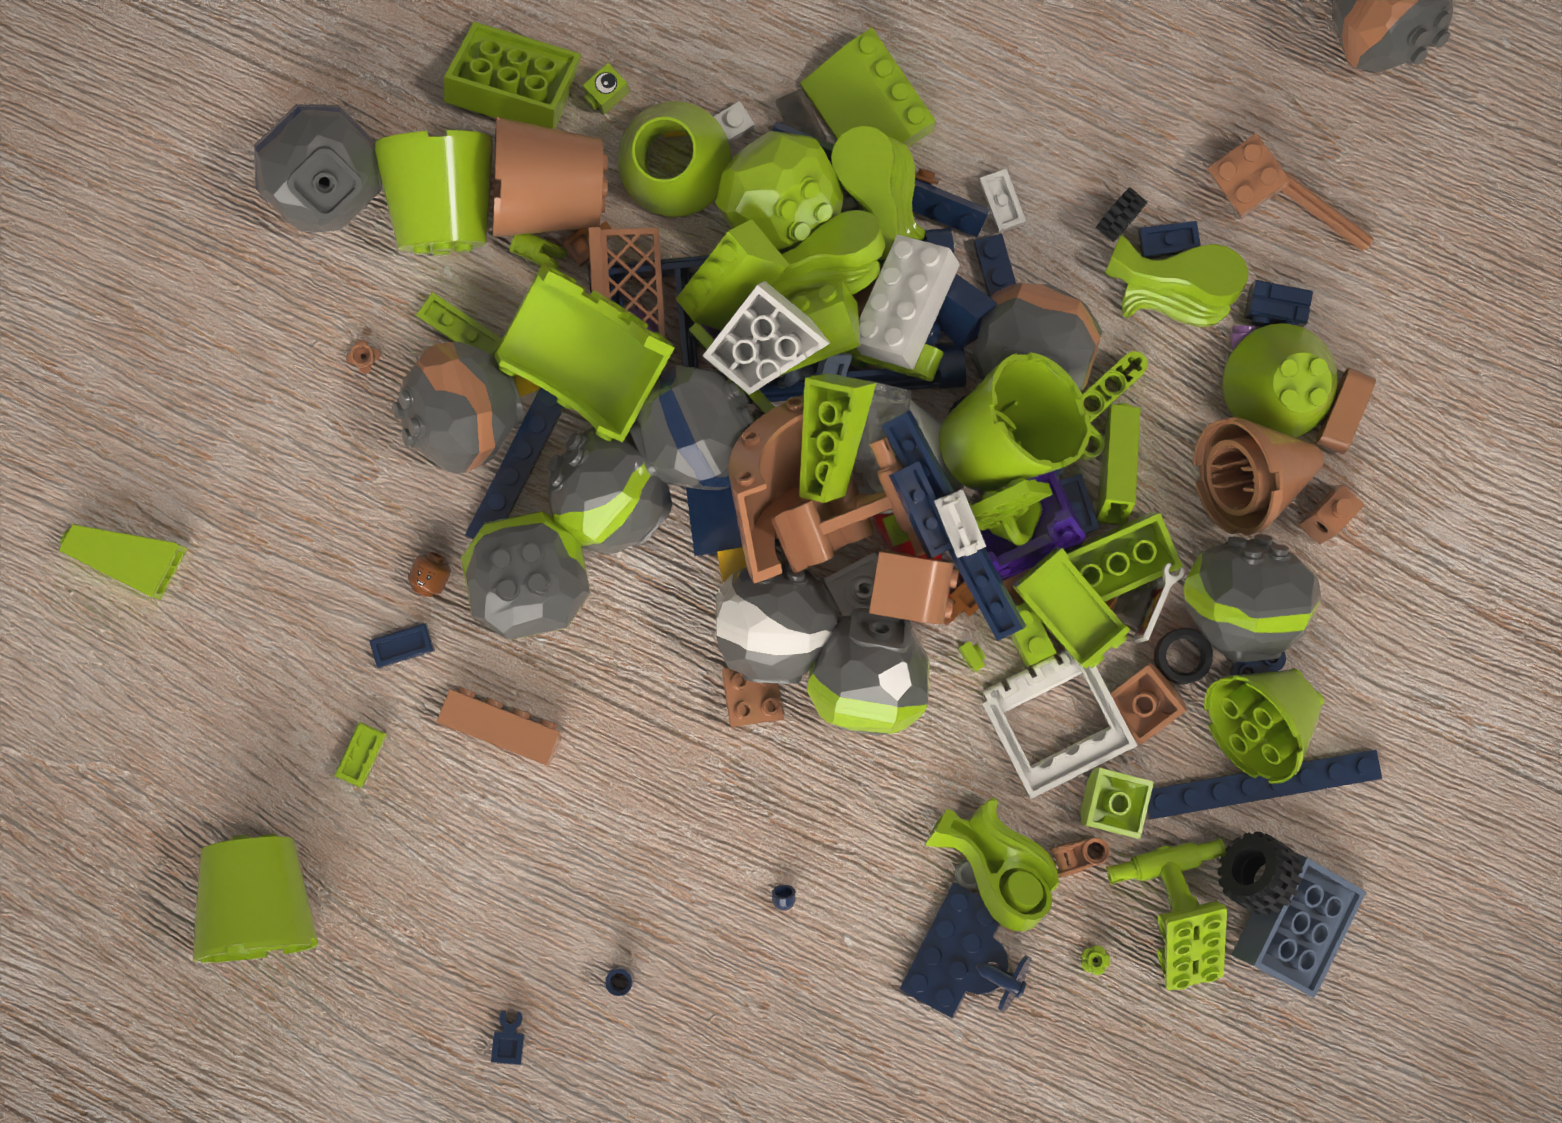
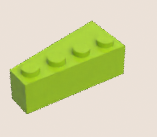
[799,373,876,503]

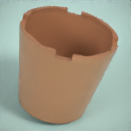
[493,117,608,237]

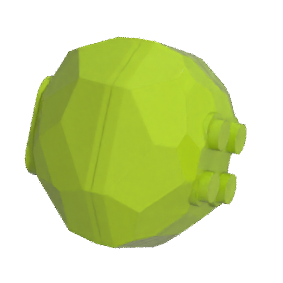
[716,131,843,254]

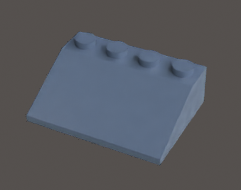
[1231,852,1366,998]

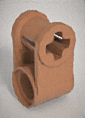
[1049,836,1110,878]

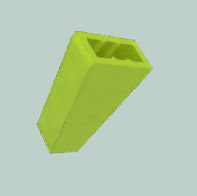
[1096,403,1141,526]
[58,524,188,600]

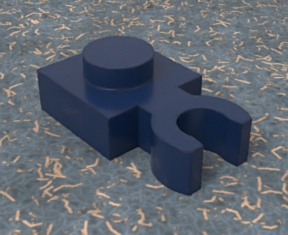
[491,1011,525,1065]

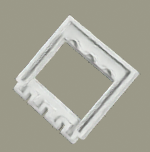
[982,649,1137,799]

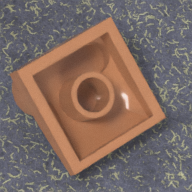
[1110,663,1188,745]

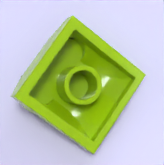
[1080,767,1154,839]

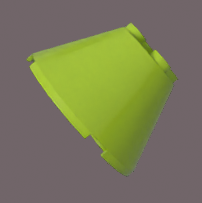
[1223,324,1338,438]
[1204,668,1324,784]

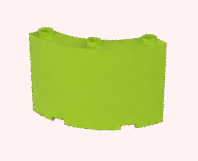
[494,263,675,443]

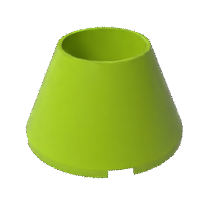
[618,101,732,217]

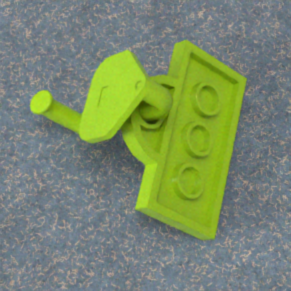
[969,478,1053,546]

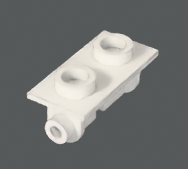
[934,489,986,558]

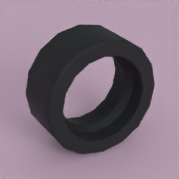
[1154,628,1213,684]

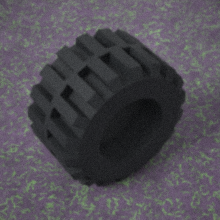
[1217,831,1303,915]

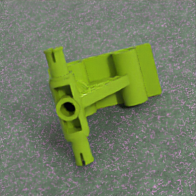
[1106,838,1227,991]

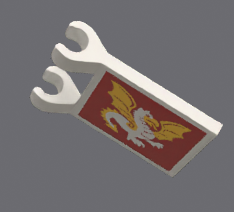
[1133,563,1184,644]

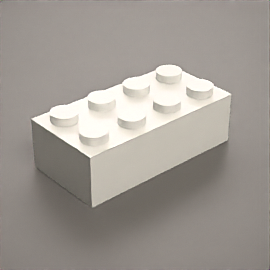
[856,234,960,370]

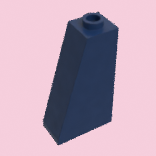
[936,274,997,350]

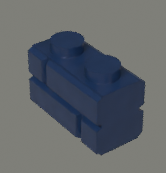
[1244,280,1313,327]

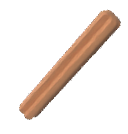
[1281,173,1374,251]

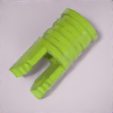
[509,234,567,270]

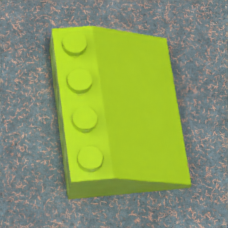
[444,21,582,129]
[800,28,936,147]

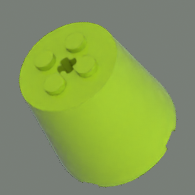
[375,130,493,256]
[939,352,1090,492]
[192,834,318,963]

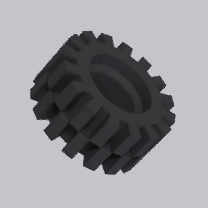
[1096,187,1148,242]

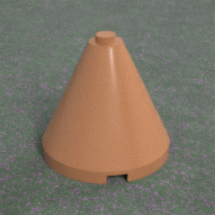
[1193,417,1323,536]

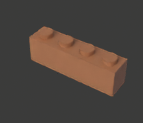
[436,686,563,765]

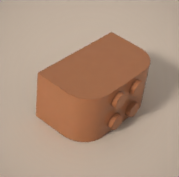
[869,550,959,624]

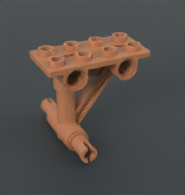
[771,436,925,573]

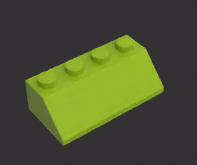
[676,219,790,331]
[780,280,861,376]
[1065,512,1183,602]

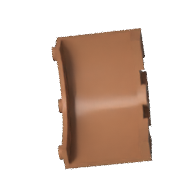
[728,395,806,584]

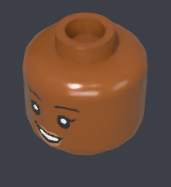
[408,552,451,597]

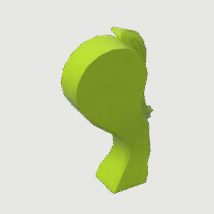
[831,126,926,266]
[773,210,885,300]
[1105,235,1249,327]
[924,797,1060,931]

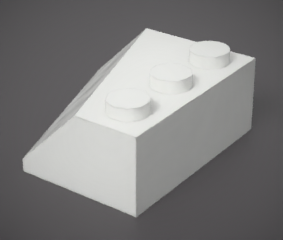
[703,281,830,395]

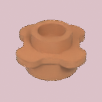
[346,340,381,374]

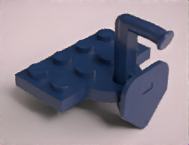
[900,882,1032,1018]

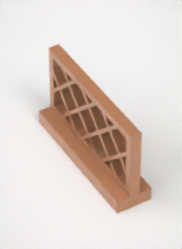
[588,227,665,338]

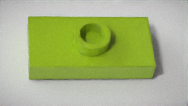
[334,722,387,788]

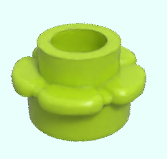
[1081,945,1110,975]

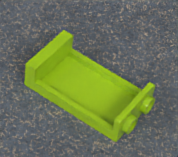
[1012,547,1130,669]

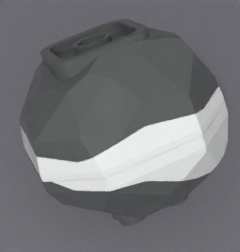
[715,559,838,684]

